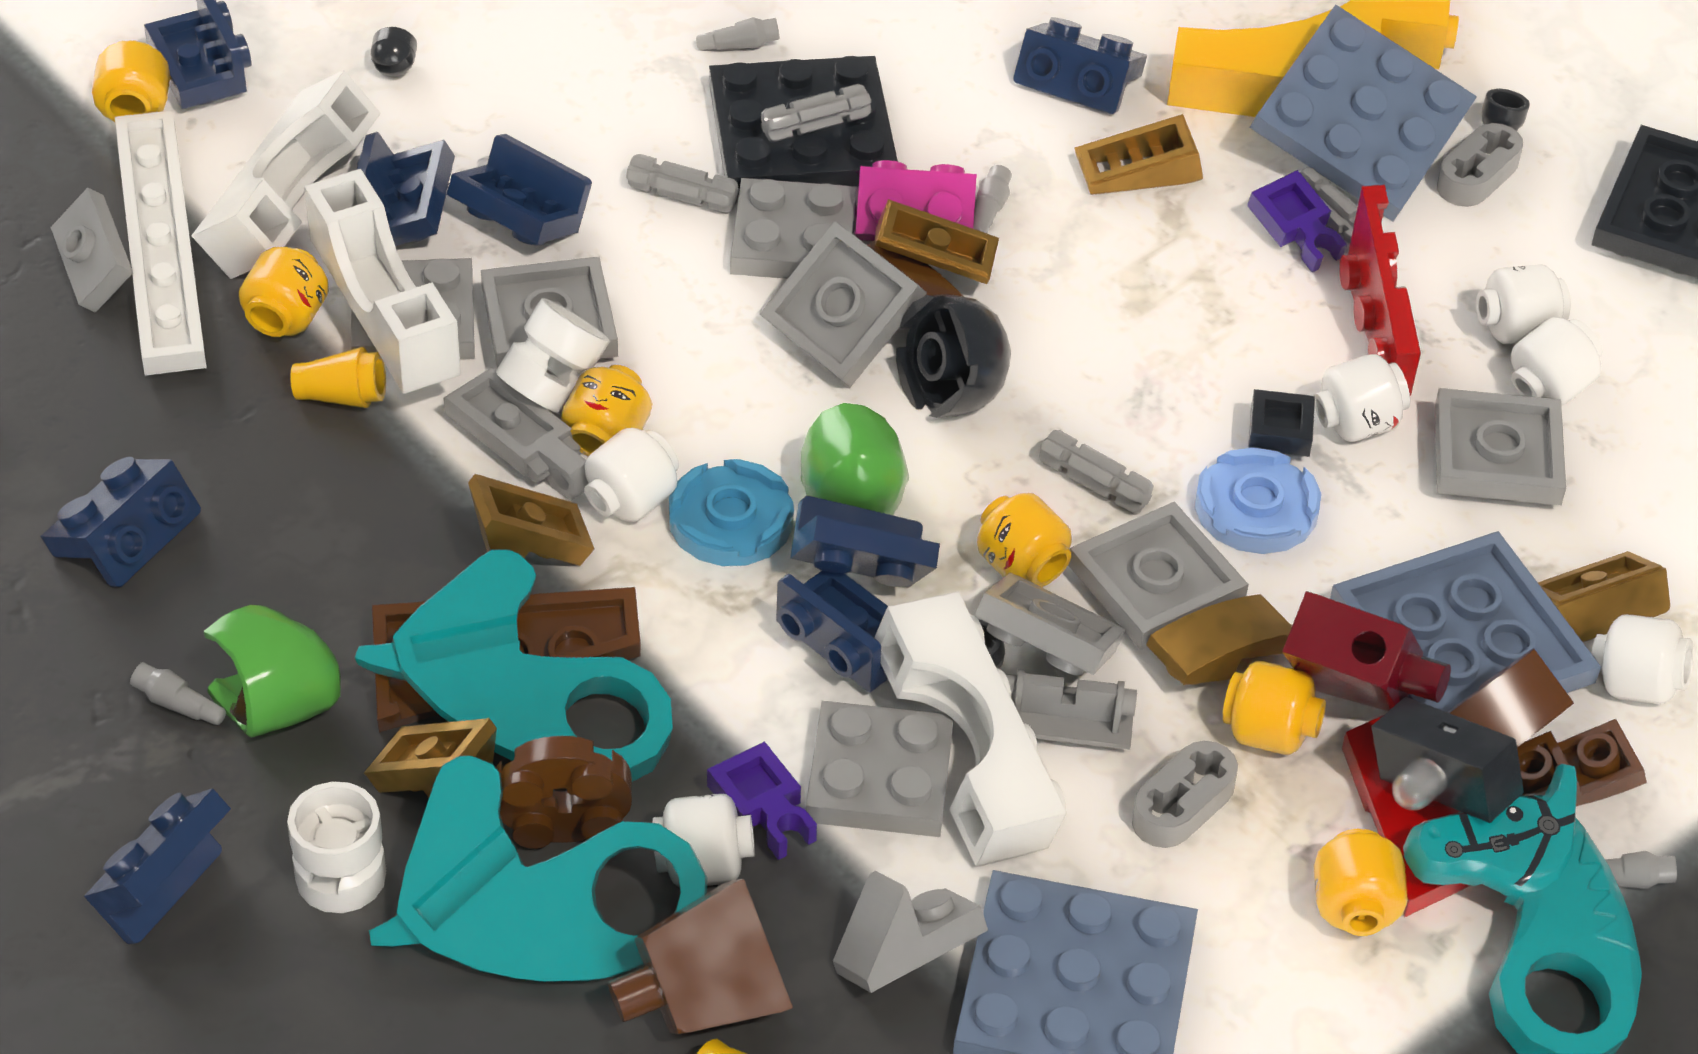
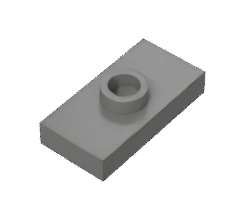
[51,187,133,312]

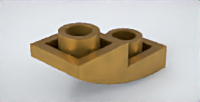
[1146,594,1292,685]

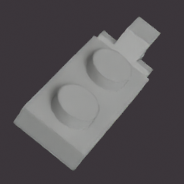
[443,367,588,501]

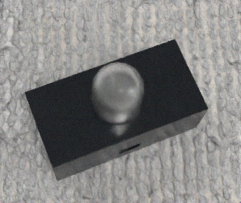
[1371,697,1524,823]

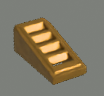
[1074,114,1203,195]

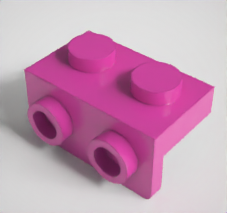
[855,160,977,241]

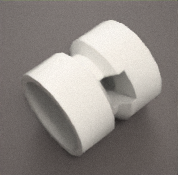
[496,298,610,414]
[287,781,386,913]

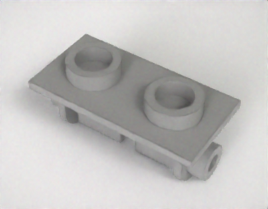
[1005,669,1137,750]

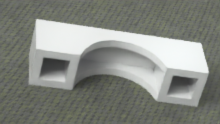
[191,70,381,279]
[304,169,461,394]
[875,591,1067,866]

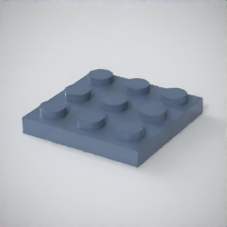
[1249,4,1477,222]
[1330,531,1601,712]
[953,870,1198,1054]

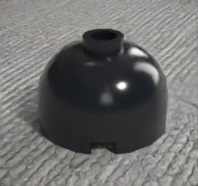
[896,294,1011,418]

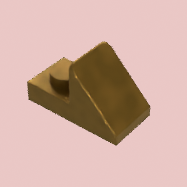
[468,474,595,566]
[364,718,497,797]

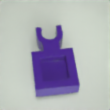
[1247,170,1348,273]
[707,741,817,860]

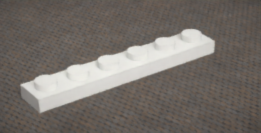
[115,110,207,376]

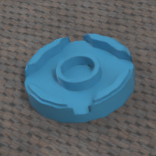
[669,459,794,566]

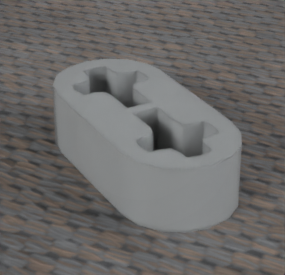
[1437,123,1523,207]
[1132,741,1238,848]

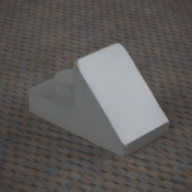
[833,871,988,993]

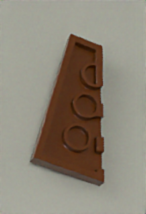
[372,587,641,733]

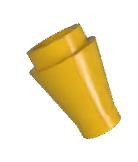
[291,347,386,408]

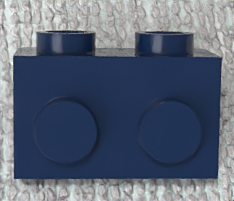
[144,0,252,109]
[1013,17,1148,114]
[357,132,455,246]
[446,133,592,246]
[40,457,201,587]
[790,496,940,587]
[776,571,888,693]
[84,788,231,944]

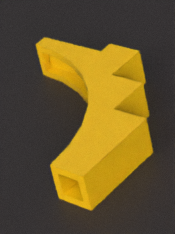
[1167,0,1459,117]

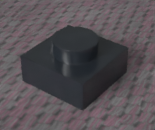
[1248,389,1315,457]

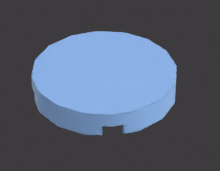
[1194,447,1321,554]

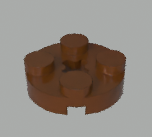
[496,736,632,849]

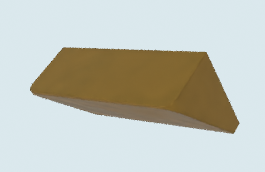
[875,199,999,284]
[1538,551,1670,642]

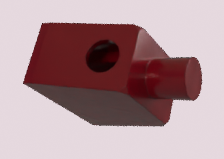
[1282,591,1451,711]

